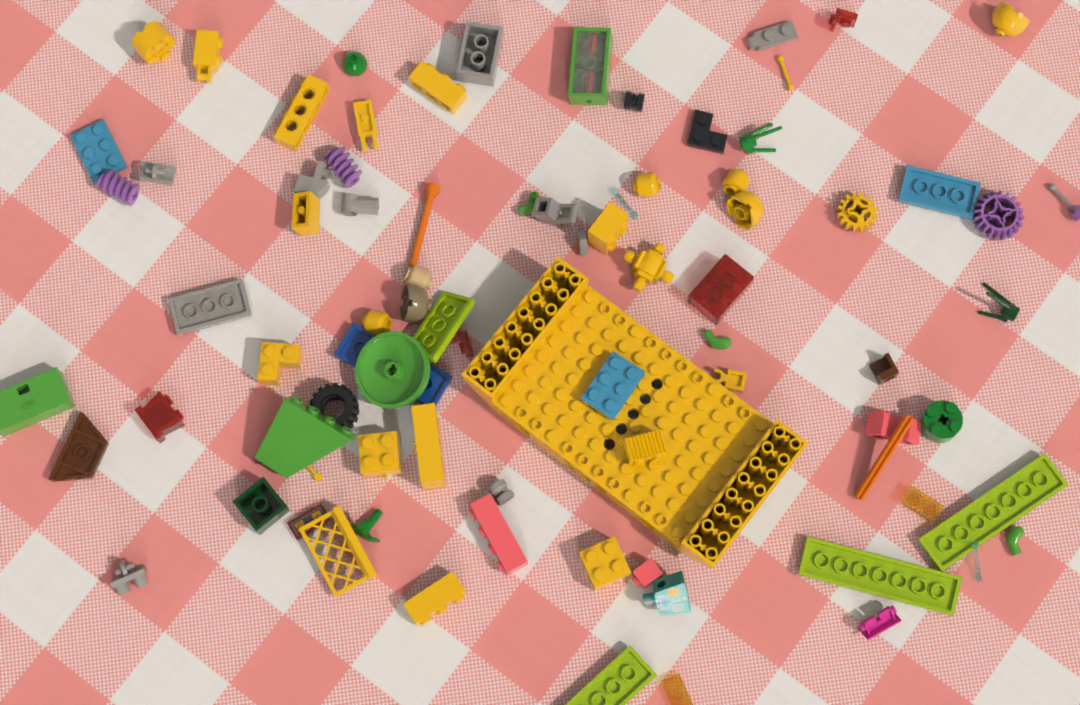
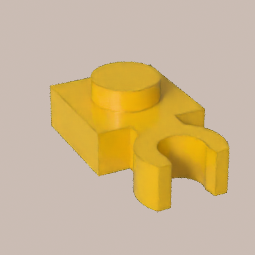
[714,369,747,393]

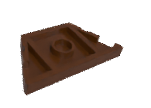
[48,412,109,482]

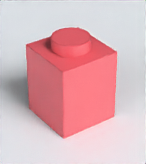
[631,557,663,590]

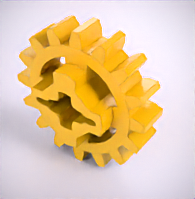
[837,192,878,233]

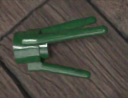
[978,282,1020,323]

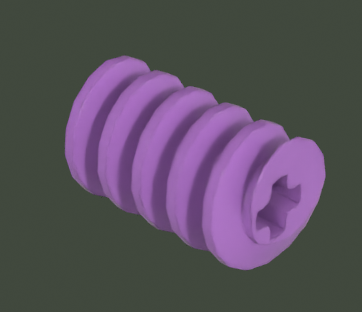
[324,147,362,188]
[97,169,140,206]

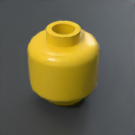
[722,169,750,197]
[632,172,661,197]
[362,310,392,335]

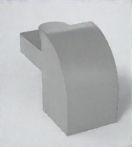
[294,160,330,199]
[532,197,579,227]

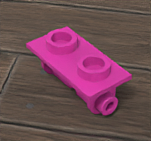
[858,605,902,640]

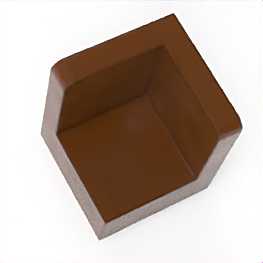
[869,353,899,385]

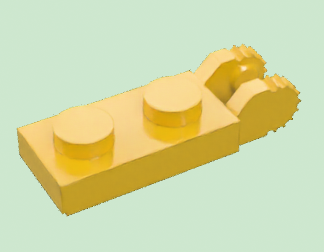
[353,99,379,152]

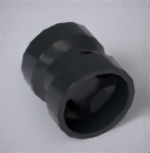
[623,91,645,112]

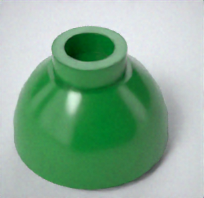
[342,51,368,76]

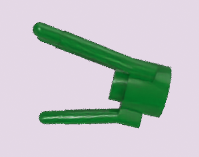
[739,123,783,154]

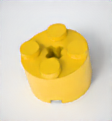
[131,21,176,65]

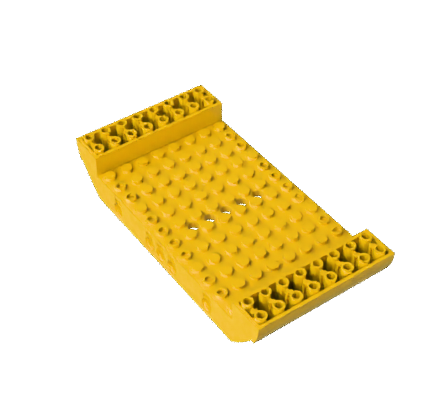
[461,256,809,569]

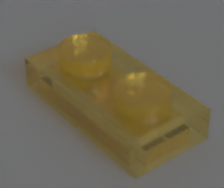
[900,485,945,524]
[661,673,693,705]

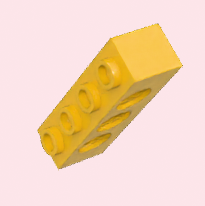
[273,74,330,152]

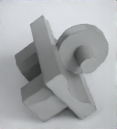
[139,162,177,186]
[110,560,148,596]

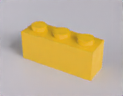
[408,61,467,115]
[403,571,466,626]

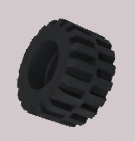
[309,383,360,429]

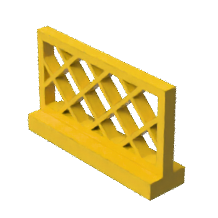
[299,505,378,598]

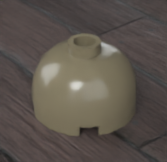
[400,284,432,323]

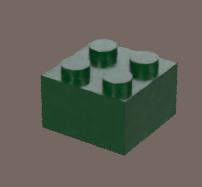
[232,477,291,535]

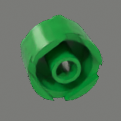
[920,400,963,443]

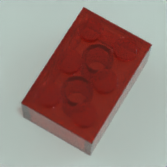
[687,254,755,325]

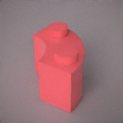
[865,409,922,445]

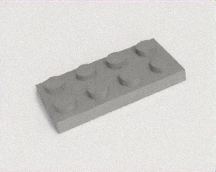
[168,279,252,336]

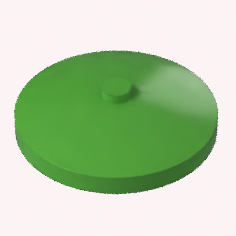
[355,331,430,409]

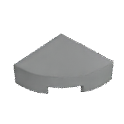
[578,229,588,256]

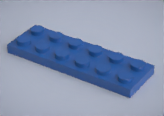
[334,323,453,406]

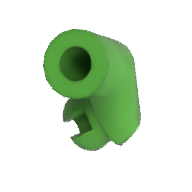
[518,191,541,216]
[1006,526,1024,556]

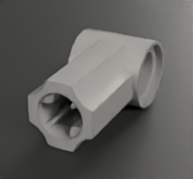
[341,193,379,216]

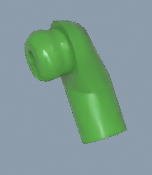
[703,330,732,350]

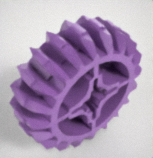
[972,190,1024,241]

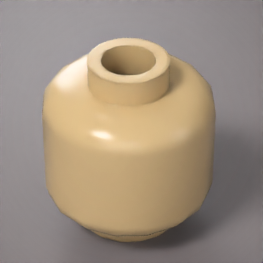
[403,265,433,289]

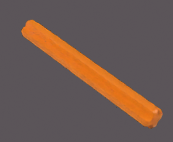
[855,415,913,501]

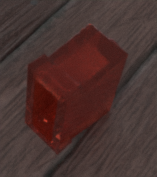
[134,391,185,443]

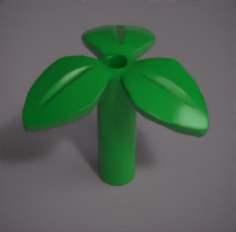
[351,509,383,542]

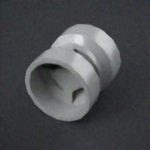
[488,479,515,506]

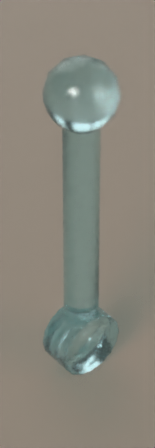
[611,187,638,219]
[971,541,982,581]

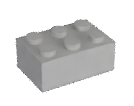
[456,21,503,87]

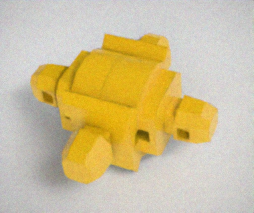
[624,242,674,292]

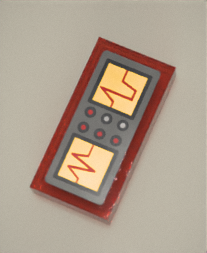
[287,503,331,541]

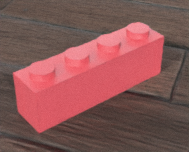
[469,493,528,576]

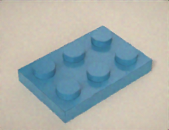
[70,119,128,184]
[581,351,646,421]

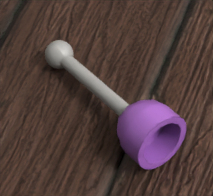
[1049,183,1080,222]

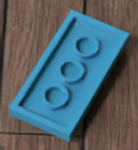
[898,165,981,220]

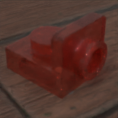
[828,8,858,32]
[450,330,474,358]

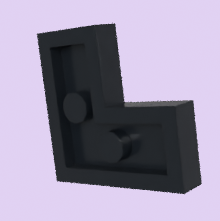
[687,110,728,154]

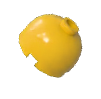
[992,2,1030,37]
[726,191,764,230]

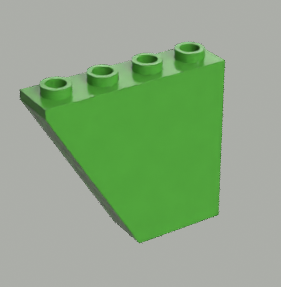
[255,396,357,478]

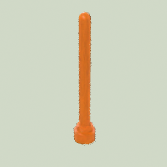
[409,183,441,267]

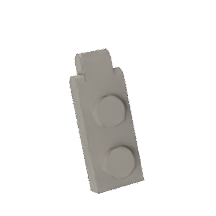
[746,20,798,51]

